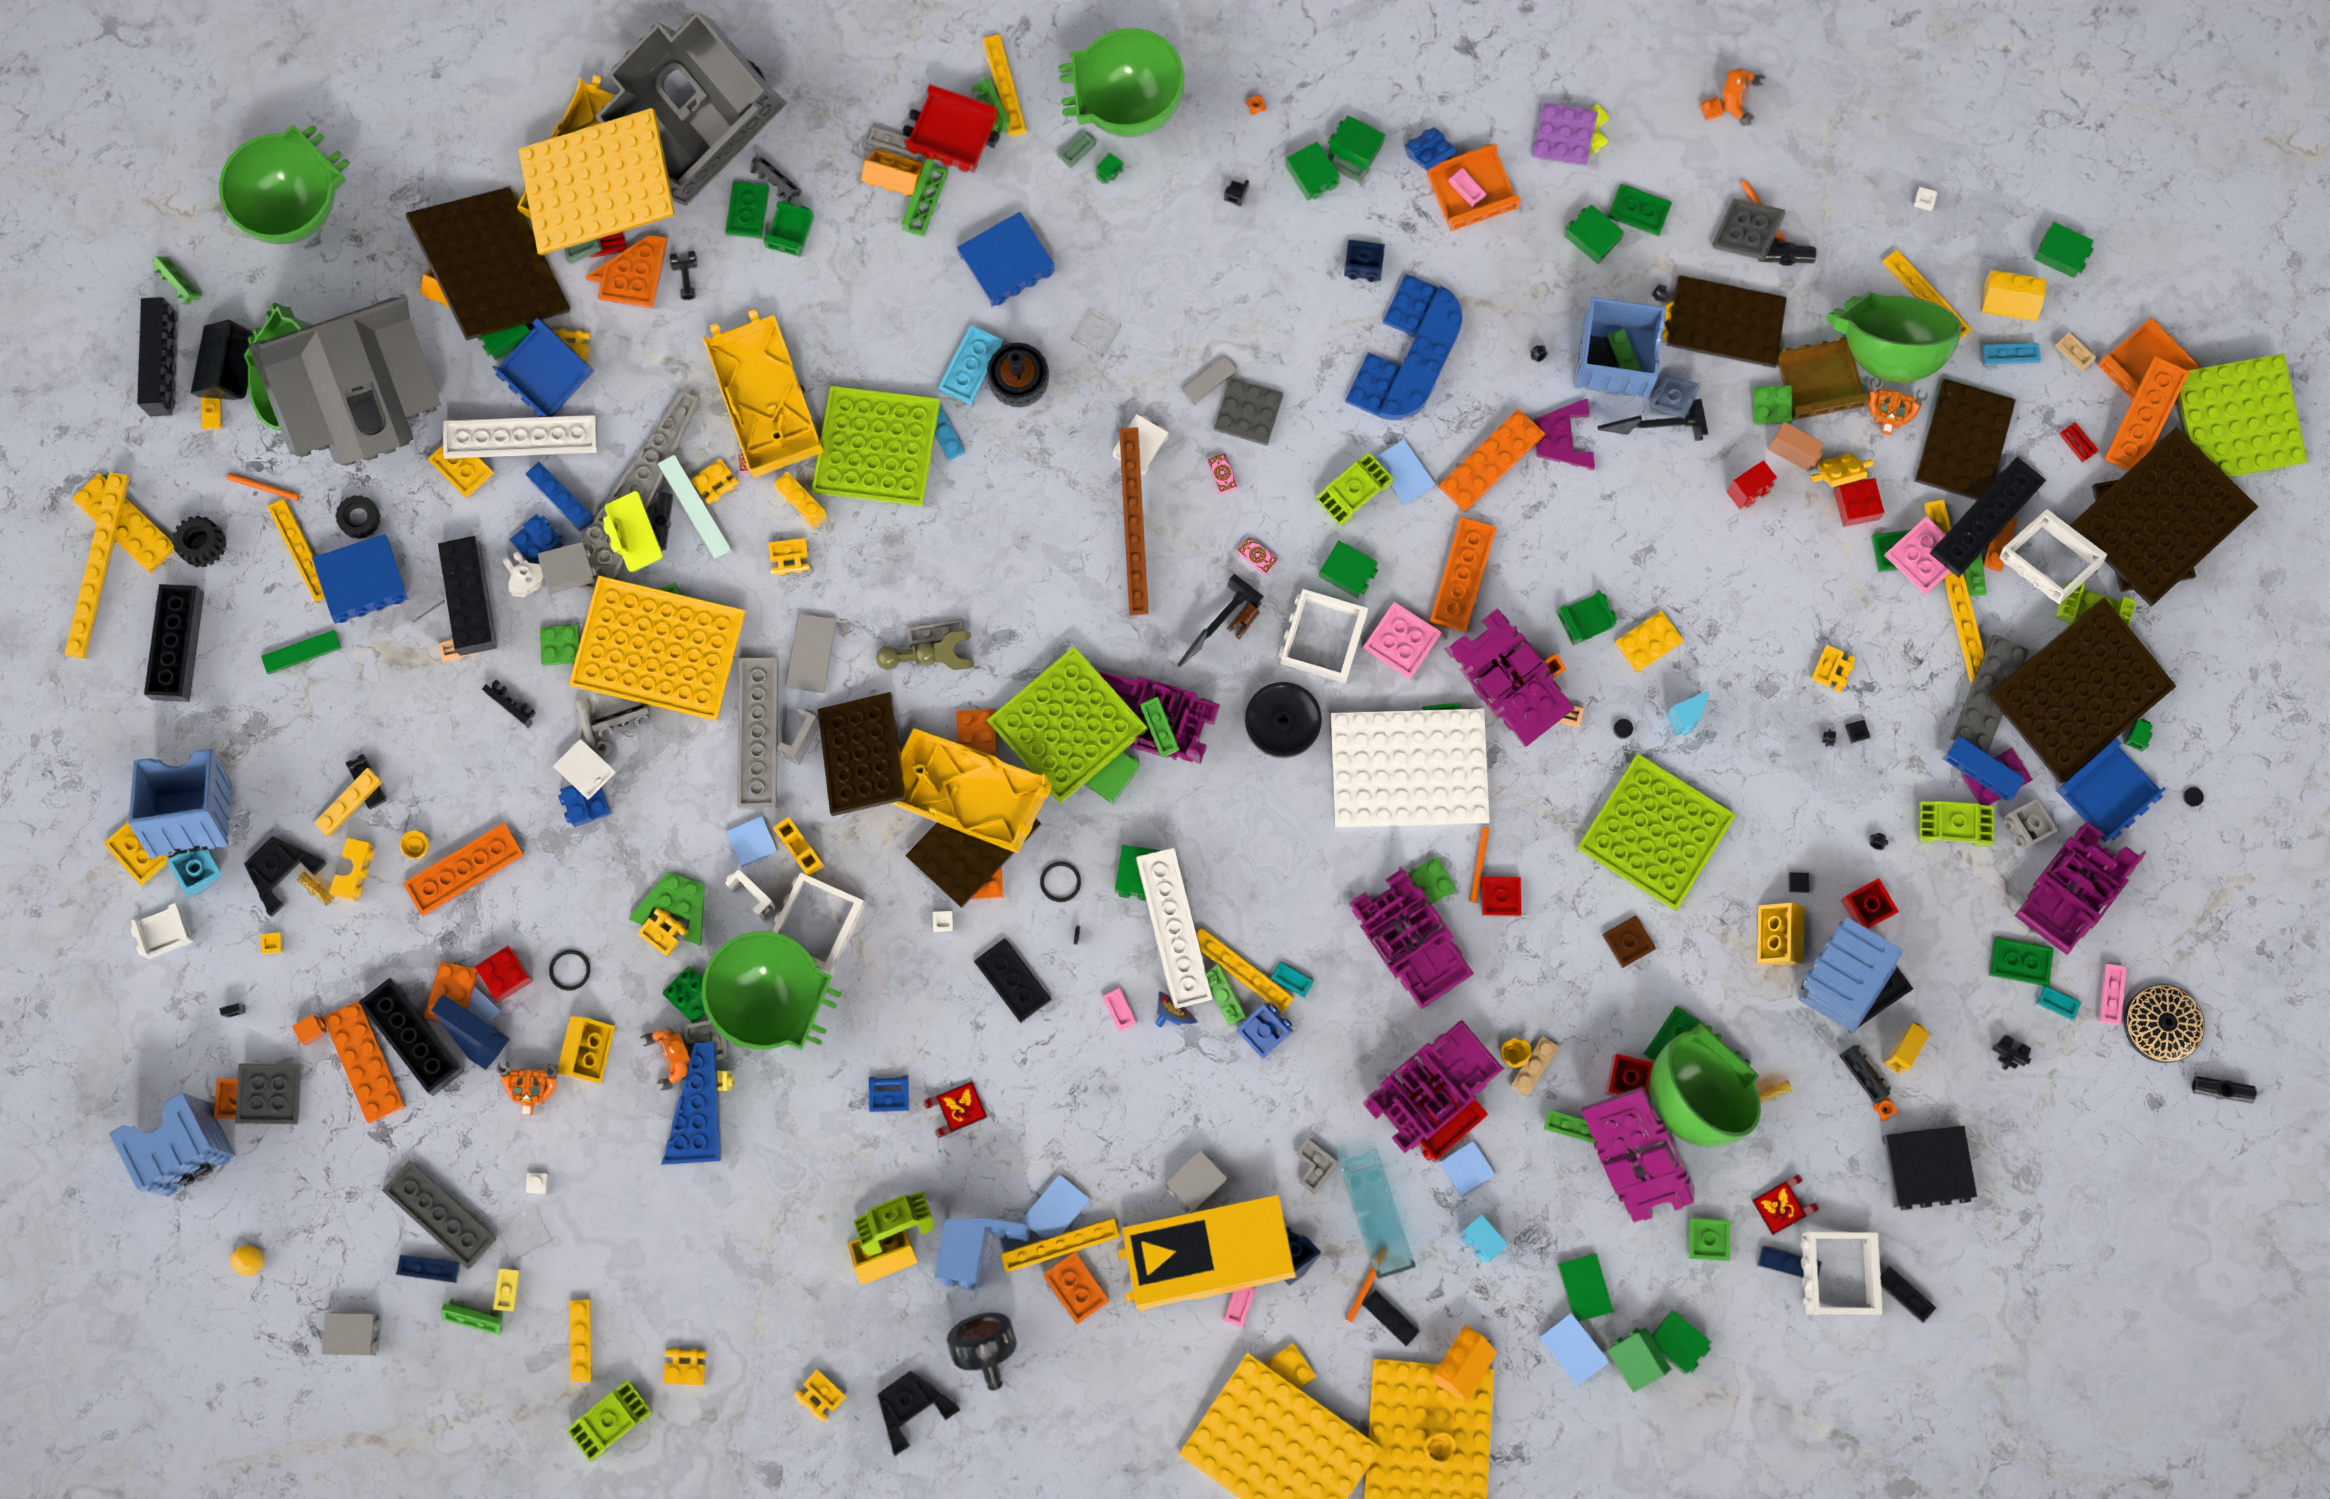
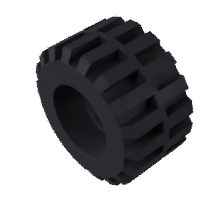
[172,516,226,567]

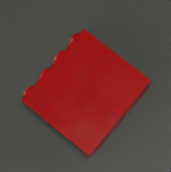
[904,84,999,173]
[1402,1065,1489,1162]

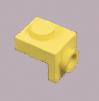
[717,1071,735,1091]

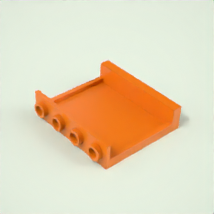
[1427,143,1521,232]
[2097,317,2201,400]

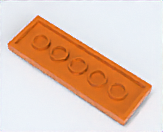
[2103,356,2189,471]
[1439,409,1545,513]
[1429,517,1497,633]
[403,822,525,917]
[323,1000,406,1124]

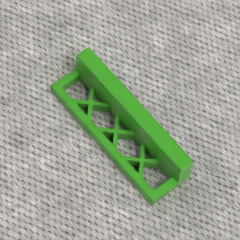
[901,159,949,237]

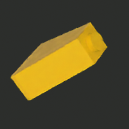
[1883,1023,1930,1075]

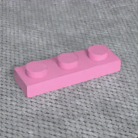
[2099,964,2127,1025]

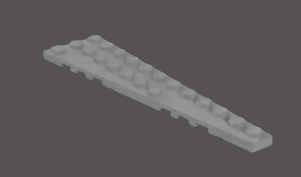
[578,391,700,593]

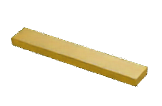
[983,34,1027,137]
[1882,249,1972,340]
[267,498,325,603]
[1196,927,1294,1013]
[1000,1218,1120,1273]

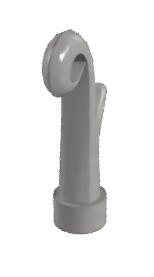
[574,699,612,757]

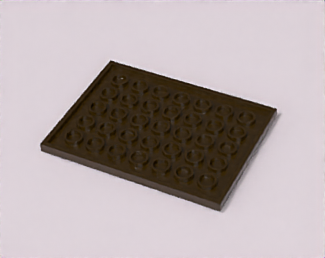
[405,187,571,341]
[2069,427,2259,607]
[1988,597,2177,783]

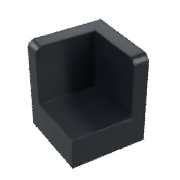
[1224,180,1249,207]

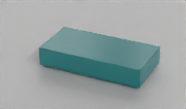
[1270,962,1314,998]
[2036,985,2081,1021]

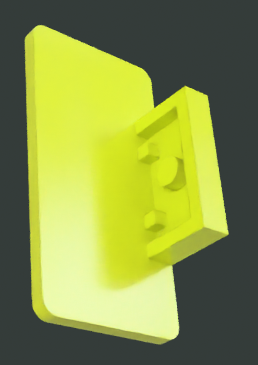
[603,491,663,572]

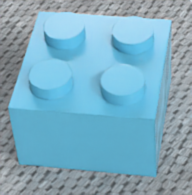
[1460,1214,1508,1263]

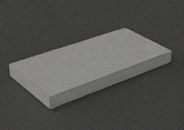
[786,614,837,693]

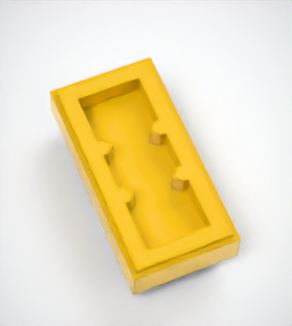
[201,398,222,430]

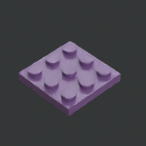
[1533,103,1598,166]

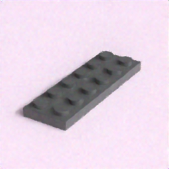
[1950,634,2029,752]
[382,1160,497,1270]

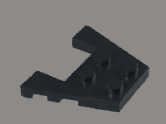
[244,836,328,917]
[877,1370,961,1456]

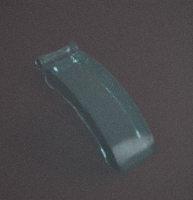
[1338,1149,1416,1279]

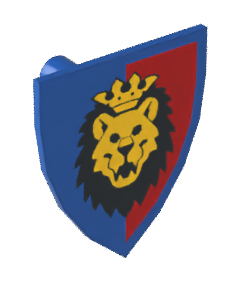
[1155,991,1198,1027]

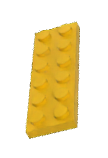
[71,473,175,574]

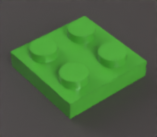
[1753,386,1792,425]
[540,624,580,666]
[1408,856,1457,908]
[1689,1218,1730,1261]

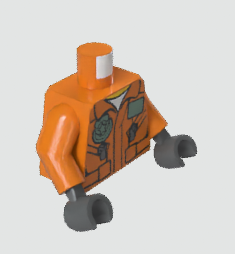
[1723,68,1765,126]
[1867,378,1928,435]
[640,1027,690,1091]
[496,1061,559,1115]

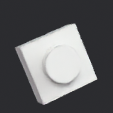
[1913,187,1937,211]
[933,911,953,932]
[526,1173,549,1194]

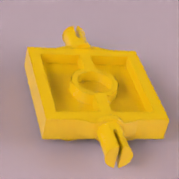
[1810,453,1874,487]

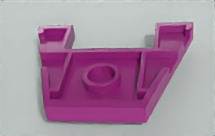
[1533,399,1595,470]

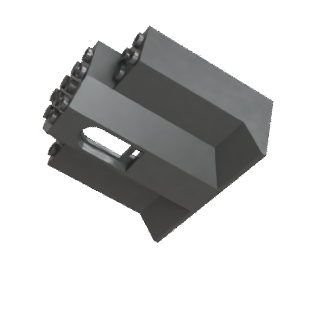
[596,11,787,206]
[248,297,441,466]

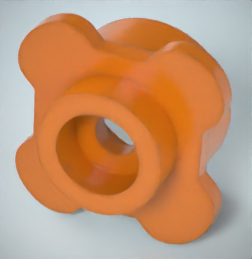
[1246,95,1267,115]
[1873,1097,1897,1121]

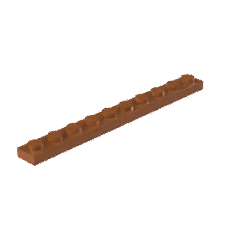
[1119,427,1149,616]

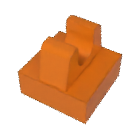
[1699,97,1724,121]

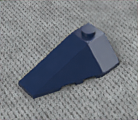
[431,994,510,1070]
[1284,1226,1321,1286]

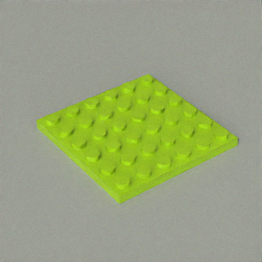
[2178,353,2308,477]
[812,386,941,507]
[987,646,1148,805]
[1577,753,1736,912]

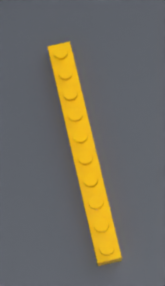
[64,472,130,659]
[1924,500,1984,684]

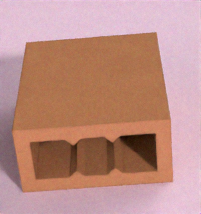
[1768,422,1824,471]

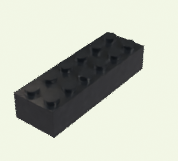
[137,297,178,417]
[438,536,497,656]
[144,584,204,702]
[358,978,465,1096]

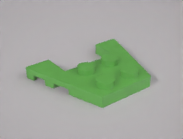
[629,872,705,946]

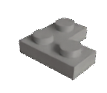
[683,1021,729,1060]
[1295,1138,1339,1195]

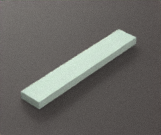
[658,455,731,560]

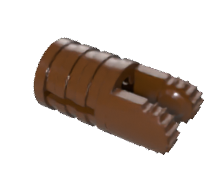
[1227,603,1260,639]

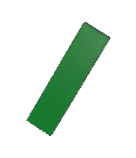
[261,630,341,675]

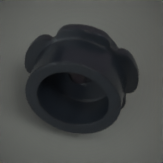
[1651,284,1668,301]
[1530,345,1548,362]
[1822,728,1836,747]
[1869,833,1889,850]

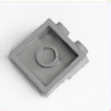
[2003,798,2058,851]

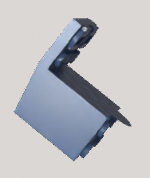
[935,1218,1030,1302]

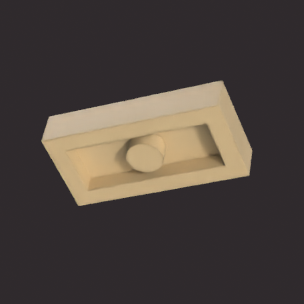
[2054,332,2096,372]

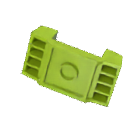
[1315,452,1394,527]
[2055,580,2136,627]
[1919,801,1994,847]
[853,1191,934,1256]
[566,1380,652,1462]

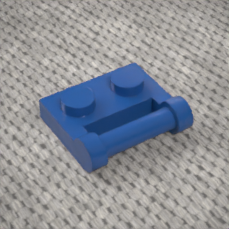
[869,1075,909,1113]

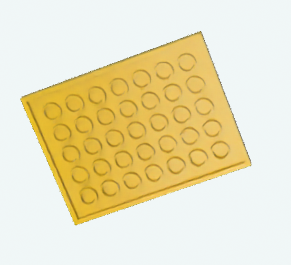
[518,108,676,255]
[569,576,746,721]
[1179,1353,1382,1499]
[1364,1359,1494,1499]

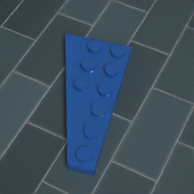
[661,1042,721,1165]

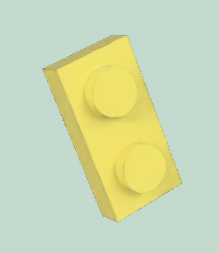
[493,1269,520,1312]

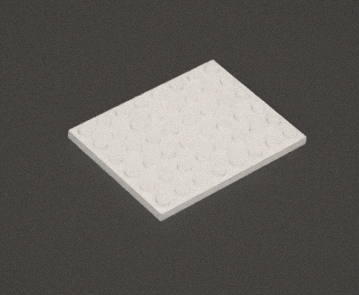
[1331,709,1490,828]

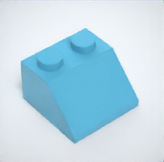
[1666,691,1709,736]
[166,850,222,898]

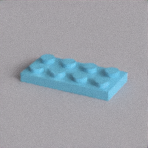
[938,325,1004,406]

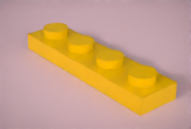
[314,768,383,837]
[569,1299,592,1383]

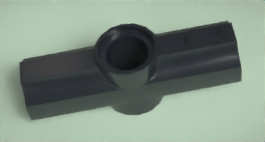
[1758,242,1816,266]
[651,492,673,551]
[2191,1076,2257,1104]

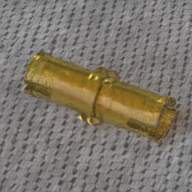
[296,872,334,906]
[1758,1079,1792,1103]

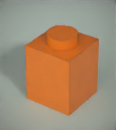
[291,1014,327,1046]

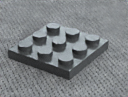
[1712,198,1786,260]
[1214,378,1284,446]
[235,1063,300,1125]

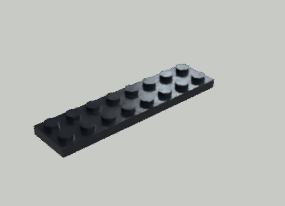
[1929,457,2046,578]

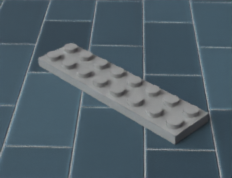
[737,657,778,809]

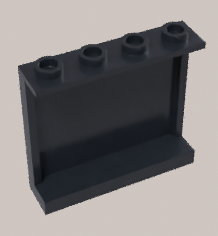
[1882,1125,1977,1211]

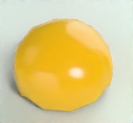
[400,830,430,859]
[1500,1037,1531,1068]
[230,1244,264,1276]
[1425,1432,1457,1464]

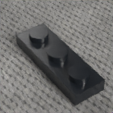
[1880,1266,1936,1323]
[1362,1290,1420,1347]

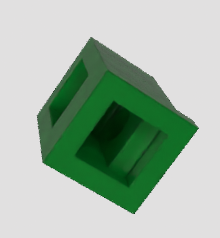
[1095,152,1124,184]
[2124,719,2153,752]

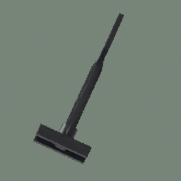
[1597,399,1708,441]
[1177,573,1264,667]

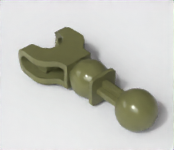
[876,631,974,670]

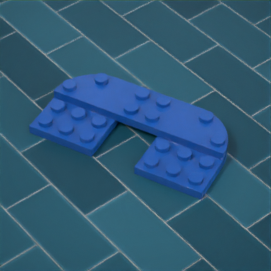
[1345,274,1462,420]

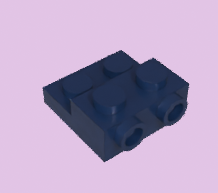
[1344,240,1385,282]

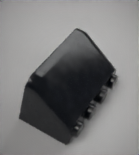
[190,319,254,400]

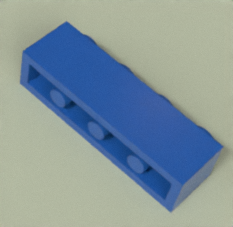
[525,462,594,532]
[1943,736,2026,802]

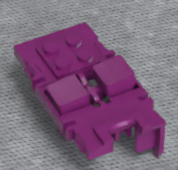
[1444,608,1575,747]
[1099,670,1220,764]
[2014,822,2147,955]
[1349,866,1474,1010]
[1363,1020,1504,1154]
[1581,1087,1695,1223]

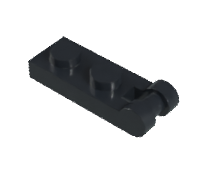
[345,754,387,810]

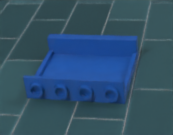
[957,212,1055,307]
[492,318,595,417]
[312,534,409,624]
[2057,738,2166,842]

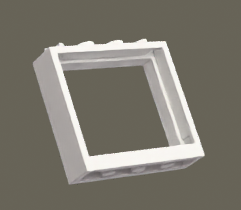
[1999,509,2107,604]
[1278,589,1368,683]
[769,873,865,974]
[1800,1232,1883,1315]

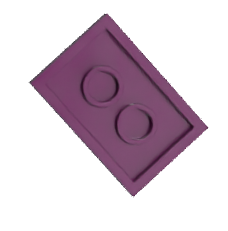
[1962,748,2033,806]

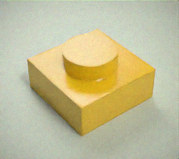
[260,932,283,955]

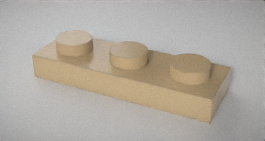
[1510,1036,1559,1097]

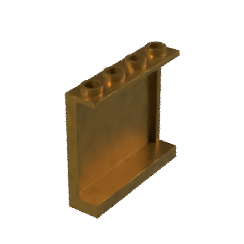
[1777,337,1869,420]

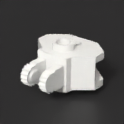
[503,552,544,597]

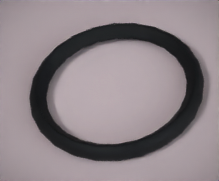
[1040,862,1081,902]
[549,950,590,991]

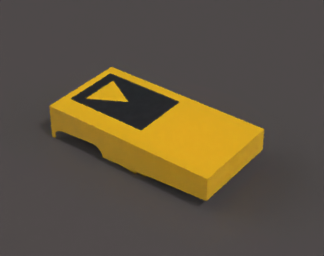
[1117,1195,1296,1313]

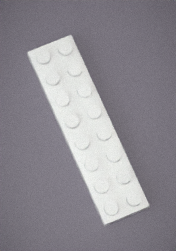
[443,415,597,459]
[1136,848,1212,1009]

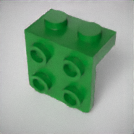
[662,966,705,1023]

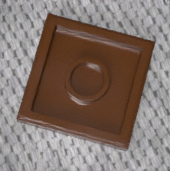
[1602,916,1656,968]

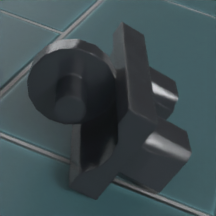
[1991,1035,2031,1070]

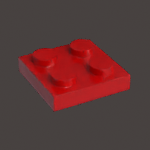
[1481,877,1522,917]

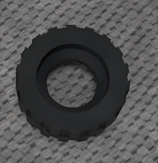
[335,495,381,539]

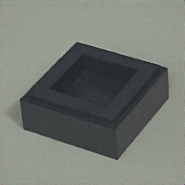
[1845,719,1871,744]
[1788,872,1810,893]
[219,1003,246,1018]

